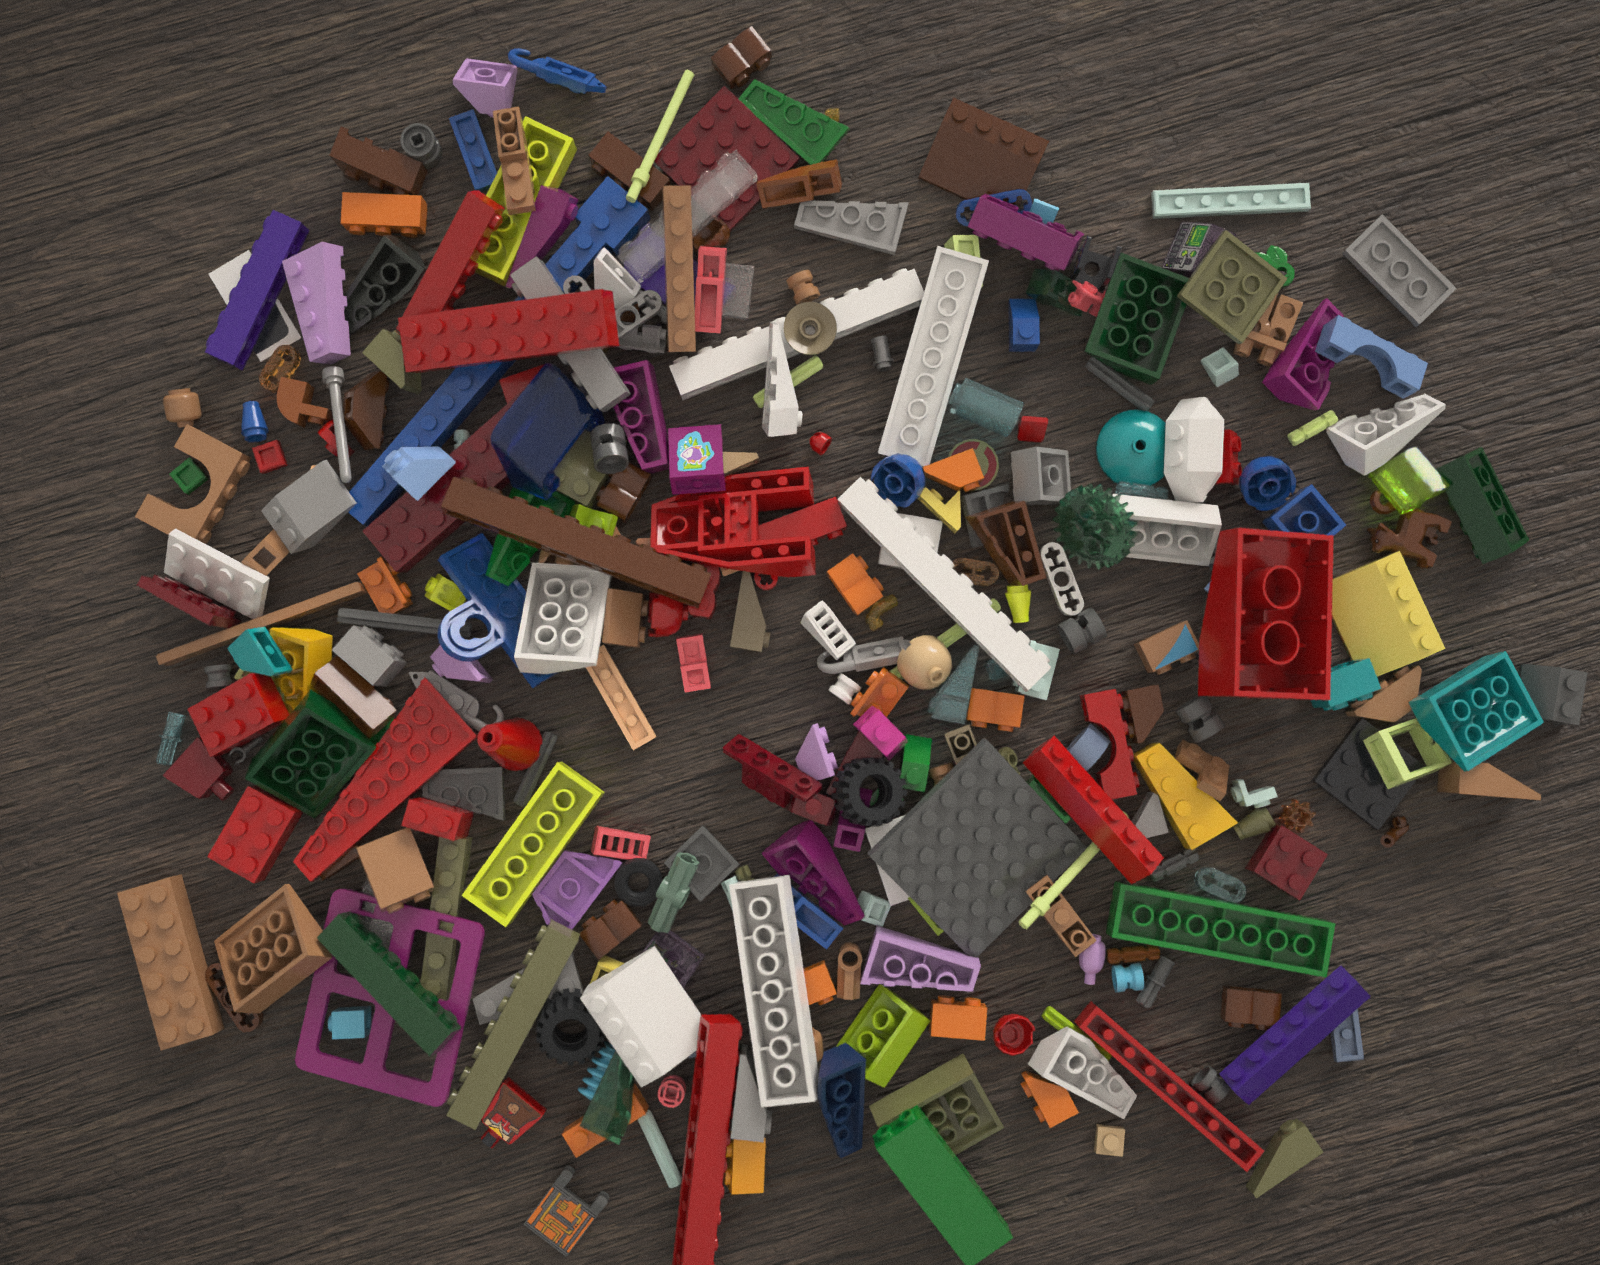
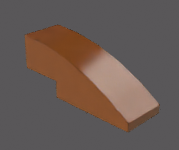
[756,159,842,208]

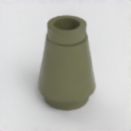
[1233,807,1276,840]

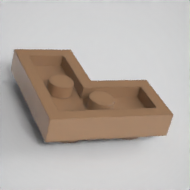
[1175,740,1229,801]

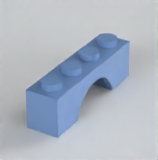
[1315,315,1428,399]

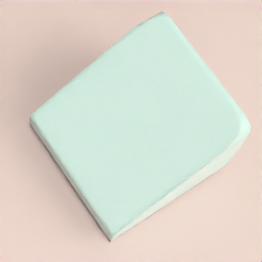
[1201,347,1239,387]
[857,891,891,927]

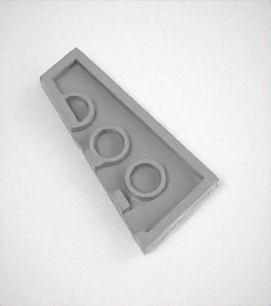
[473,952,584,1025]

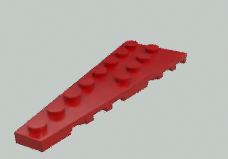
[293,677,478,882]

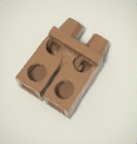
[1234,293,1303,366]

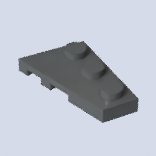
[422,767,505,821]

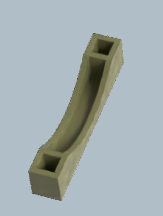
[421,837,473,1001]

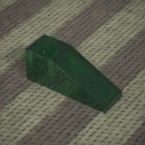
[580,1050,634,1145]

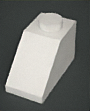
[594,247,641,311]

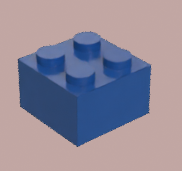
[1262,484,1346,535]

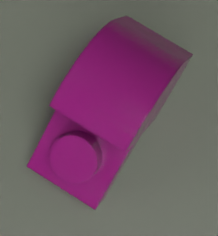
[833,788,872,852]

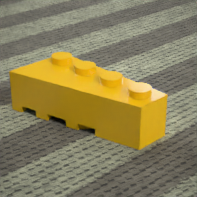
[1133,743,1238,850]

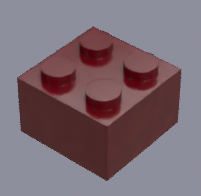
[1245,824,1328,900]

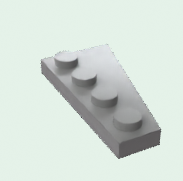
[794,201,909,255]

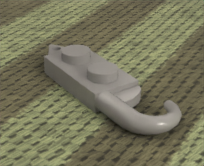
[817,636,911,674]
[409,670,504,731]

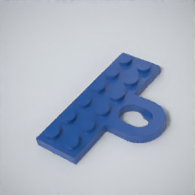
[438,533,558,688]

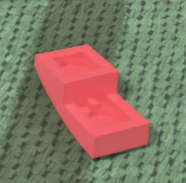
[676,633,711,692]

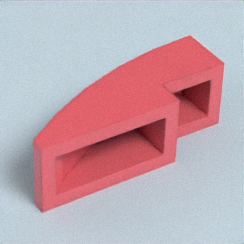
[695,246,727,333]

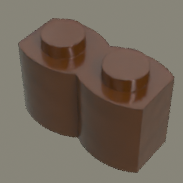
[711,26,772,89]
[596,463,652,523]
[579,899,642,960]
[1221,986,1282,1030]

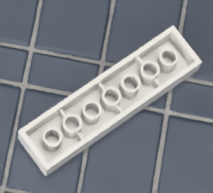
[729,875,819,1107]

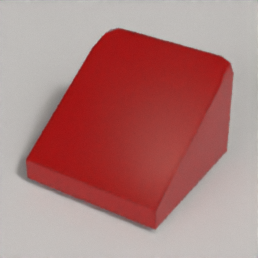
[1017,416,1048,442]

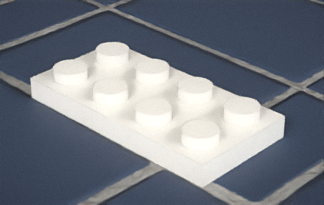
[164,529,270,619]

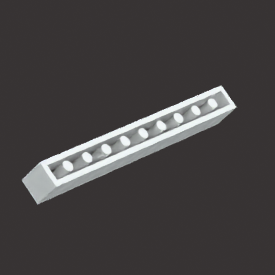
[669,269,924,400]
[837,477,1052,692]

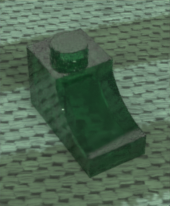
[1025,269,1083,316]

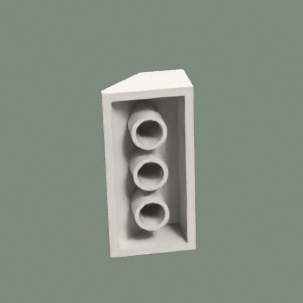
[1103,494,1222,566]

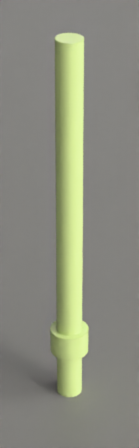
[626,70,694,203]
[1019,812,1129,929]

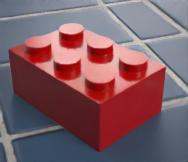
[188,673,289,757]
[207,785,303,883]

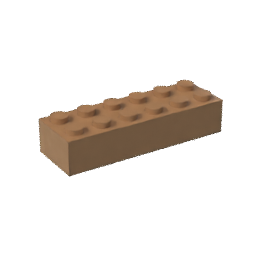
[117,874,225,1051]

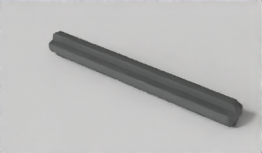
[337,608,472,638]

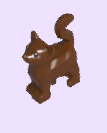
[1366,490,1452,569]

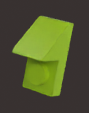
[570,504,618,536]

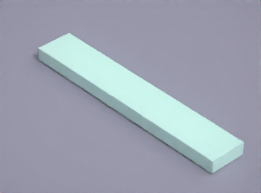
[1151,183,1311,219]

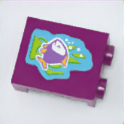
[668,424,726,495]

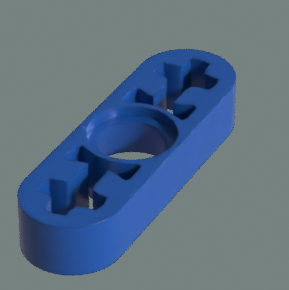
[956,189,1032,226]

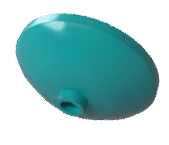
[1096,410,1166,488]

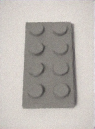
[1342,215,1457,327]

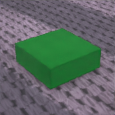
[169,457,209,495]

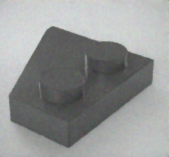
[960,484,1009,548]

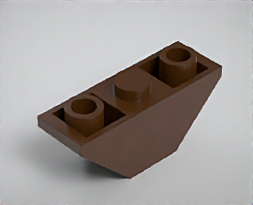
[343,370,389,451]

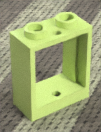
[1363,718,1452,789]

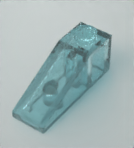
[928,645,979,725]

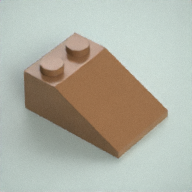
[1437,756,1541,800]

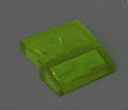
[1368,447,1450,515]

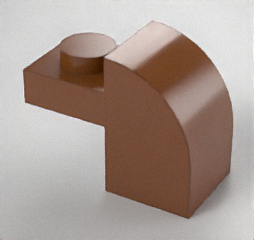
[277,377,333,428]

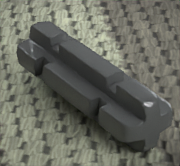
[1149,849,1199,882]

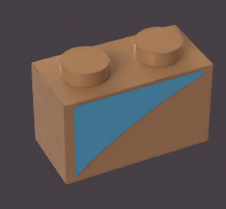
[1134,620,1199,675]

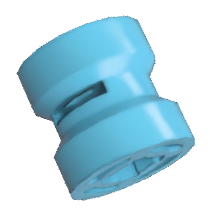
[1111,963,1144,993]

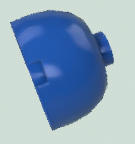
[871,453,925,508]
[1239,456,1296,511]

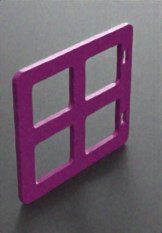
[295,888,485,1107]

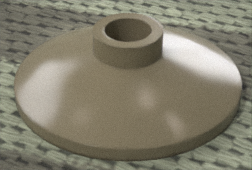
[783,302,837,355]

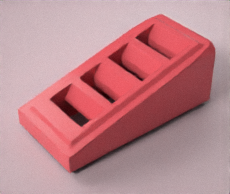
[591,826,651,860]

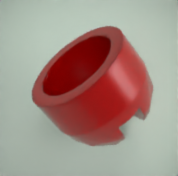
[809,432,832,456]

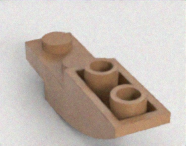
[493,106,536,215]

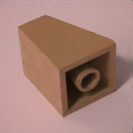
[357,828,434,914]

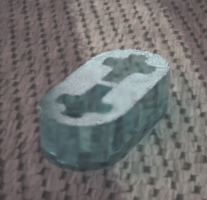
[1195,867,1246,903]

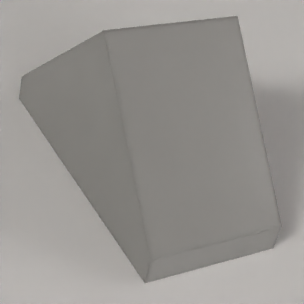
[1132,792,1168,838]

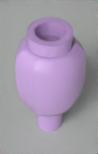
[1079,934,1106,985]

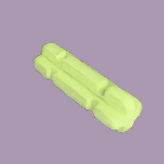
[1287,410,1338,446]

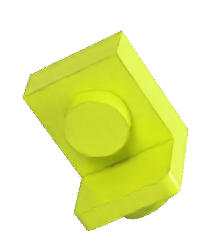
[425,573,466,611]

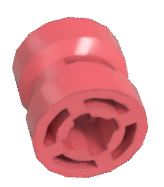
[658,1075,686,1108]

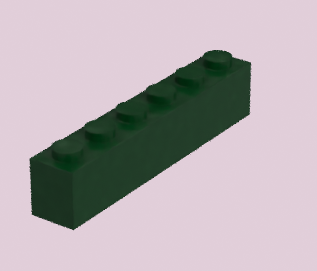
[317,911,462,1057]

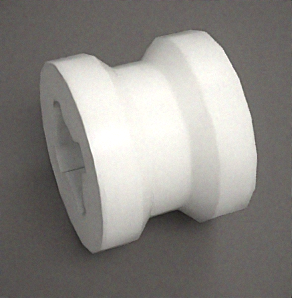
[828,673,861,705]

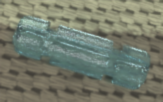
[1116,481,1168,500]

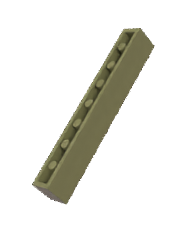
[446,919,580,1130]

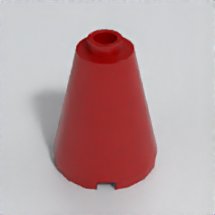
[477,718,542,771]

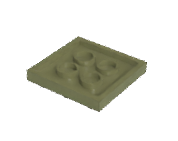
[1177,230,1288,345]

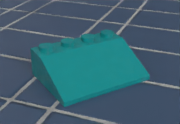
[1408,651,1544,772]

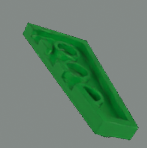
[739,79,850,165]

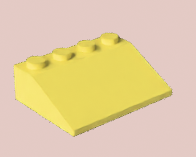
[1332,551,1445,677]

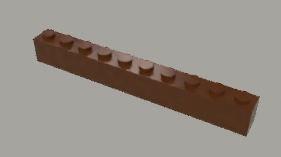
[441,477,711,609]

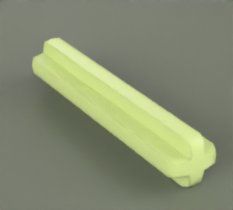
[753,355,823,408]

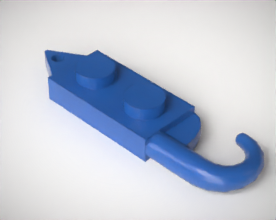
[508,48,606,94]

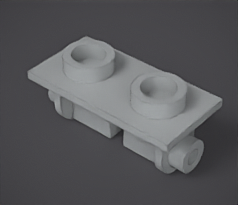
[618,321,667,353]

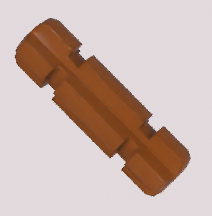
[1106,945,1160,964]

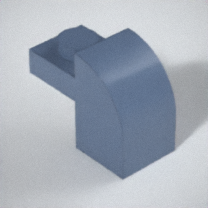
[1067,723,1110,771]

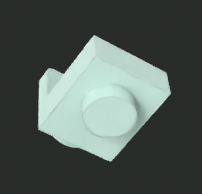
[1231,779,1277,808]

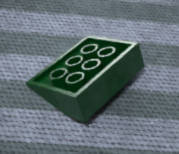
[1084,253,1189,385]
[245,689,376,819]

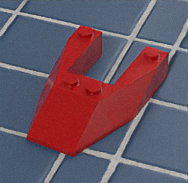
[650,467,816,578]

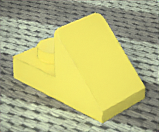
[918,487,961,534]

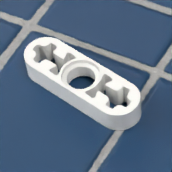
[1039,542,1084,616]

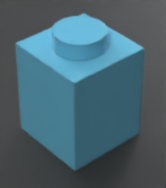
[328,1006,372,1039]

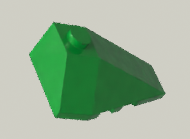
[486,474,575,586]

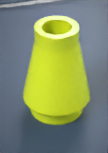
[1005,584,1031,623]

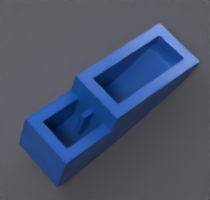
[774,873,843,950]

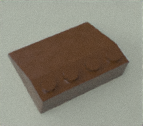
[918,97,1049,208]

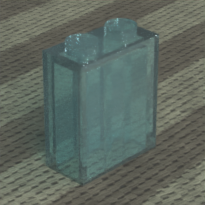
[948,377,1025,437]

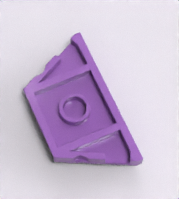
[532,850,623,930]

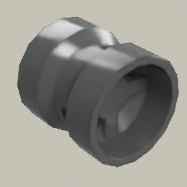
[1191,1065,1230,1105]

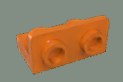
[357,556,413,614]
[850,667,909,717]

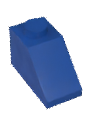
[1009,299,1040,352]

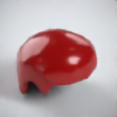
[993,1013,1035,1056]

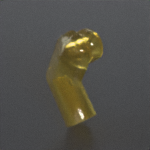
[865,594,898,631]

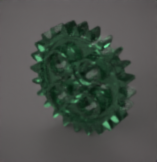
[1053,483,1138,570]

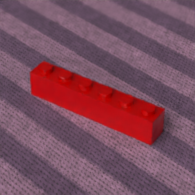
[396,190,505,332]
[1022,736,1164,885]

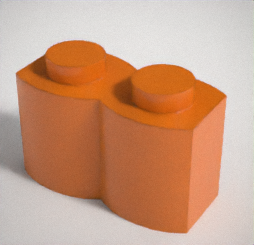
[826,553,884,616]
[966,688,1024,732]

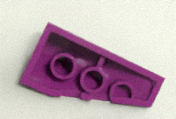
[505,185,579,289]
[1262,298,1344,411]
[762,819,865,926]

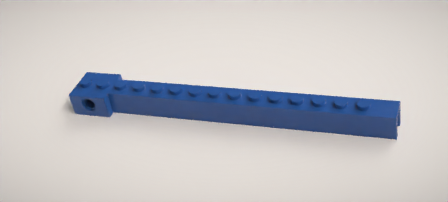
[348,176,651,527]

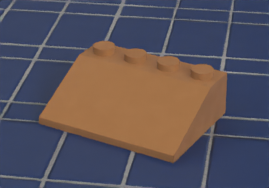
[214,884,333,1013]

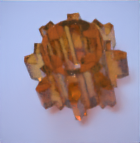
[1279,799,1316,833]

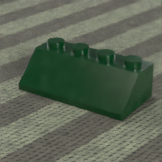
[1435,447,1529,564]

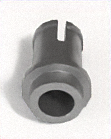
[871,336,894,371]

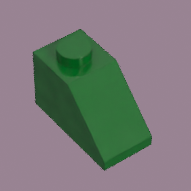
[899,734,932,792]

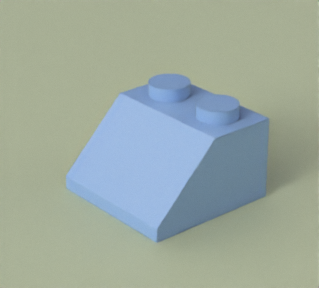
[382,446,456,501]

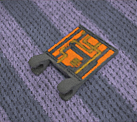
[523,1165,610,1257]

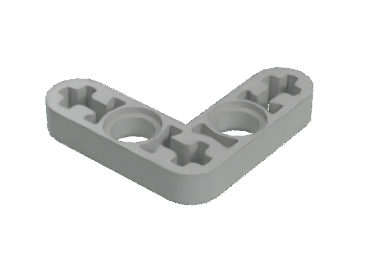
[563,276,662,340]

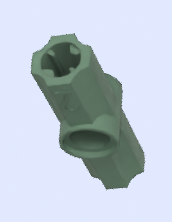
[647,852,699,933]

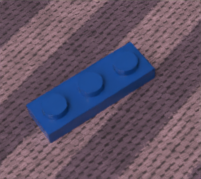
[449,109,497,192]

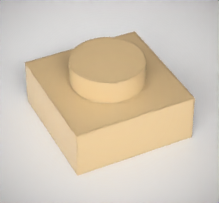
[1094,1124,1125,1157]

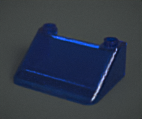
[491,363,606,500]

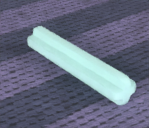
[638,1110,682,1188]

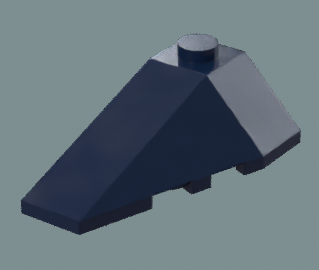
[818,1043,866,1158]

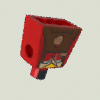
[481,1077,547,1148]

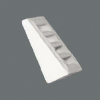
[801,600,856,661]

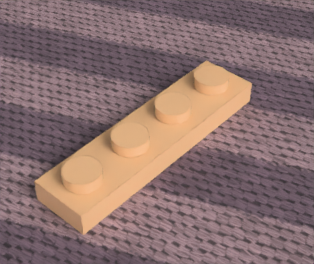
[586,645,657,750]

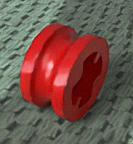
[754,573,778,590]

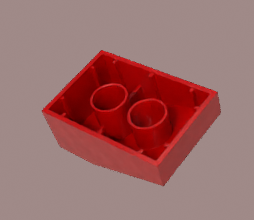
[1198,528,1334,700]

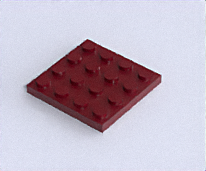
[653,86,800,232]

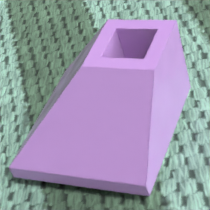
[795,723,838,781]

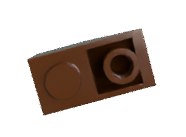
[1122,684,1164,743]

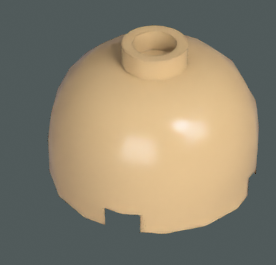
[897,635,952,690]

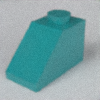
[227,627,293,676]

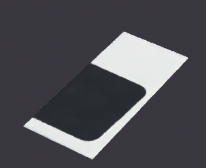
[209,250,301,361]

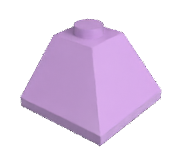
[453,59,517,118]
[430,645,493,683]

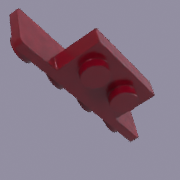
[723,734,822,808]

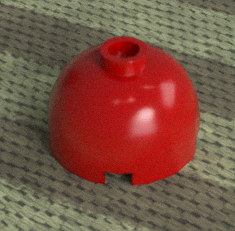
[648,593,689,637]

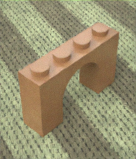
[135,424,251,544]

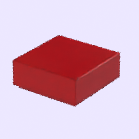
[252,440,288,474]

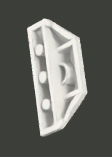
[1164,397,1224,503]

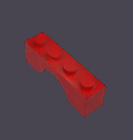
[1080,689,1139,799]

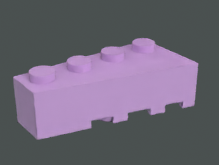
[282,242,351,365]
[860,925,981,992]

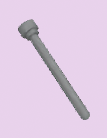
[322,366,352,483]

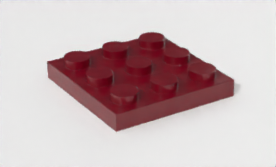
[137,574,242,628]

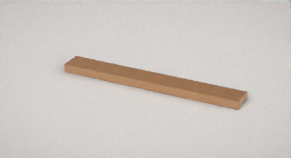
[156,582,368,666]

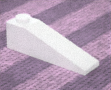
[762,322,802,437]

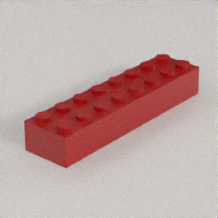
[398,289,619,373]

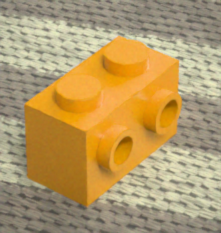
[723,1131,766,1194]

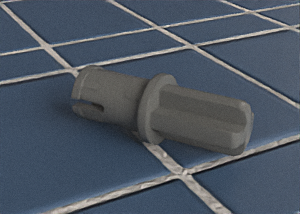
[1136,955,1175,1009]

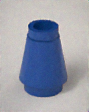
[241,401,269,442]

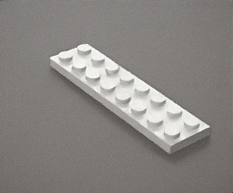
[878,246,989,466]

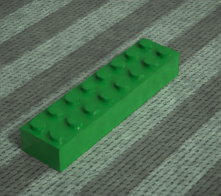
[1106,881,1335,978]

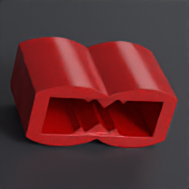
[688,563,721,619]

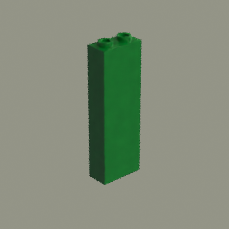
[873,1105,1013,1265]

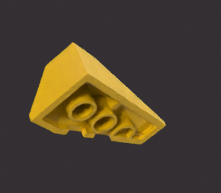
[270,628,333,714]

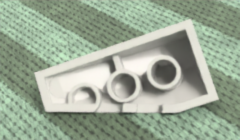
[1327,394,1446,476]
[1028,1026,1137,1119]

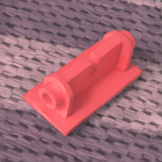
[1068,280,1106,317]

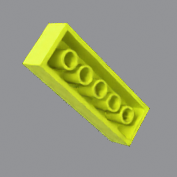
[475,116,577,288]
[462,762,605,927]

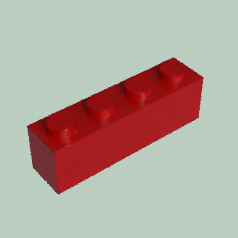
[758,497,847,546]

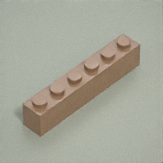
[662,186,696,352]

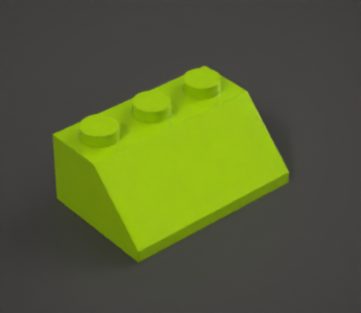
[836,984,931,1088]

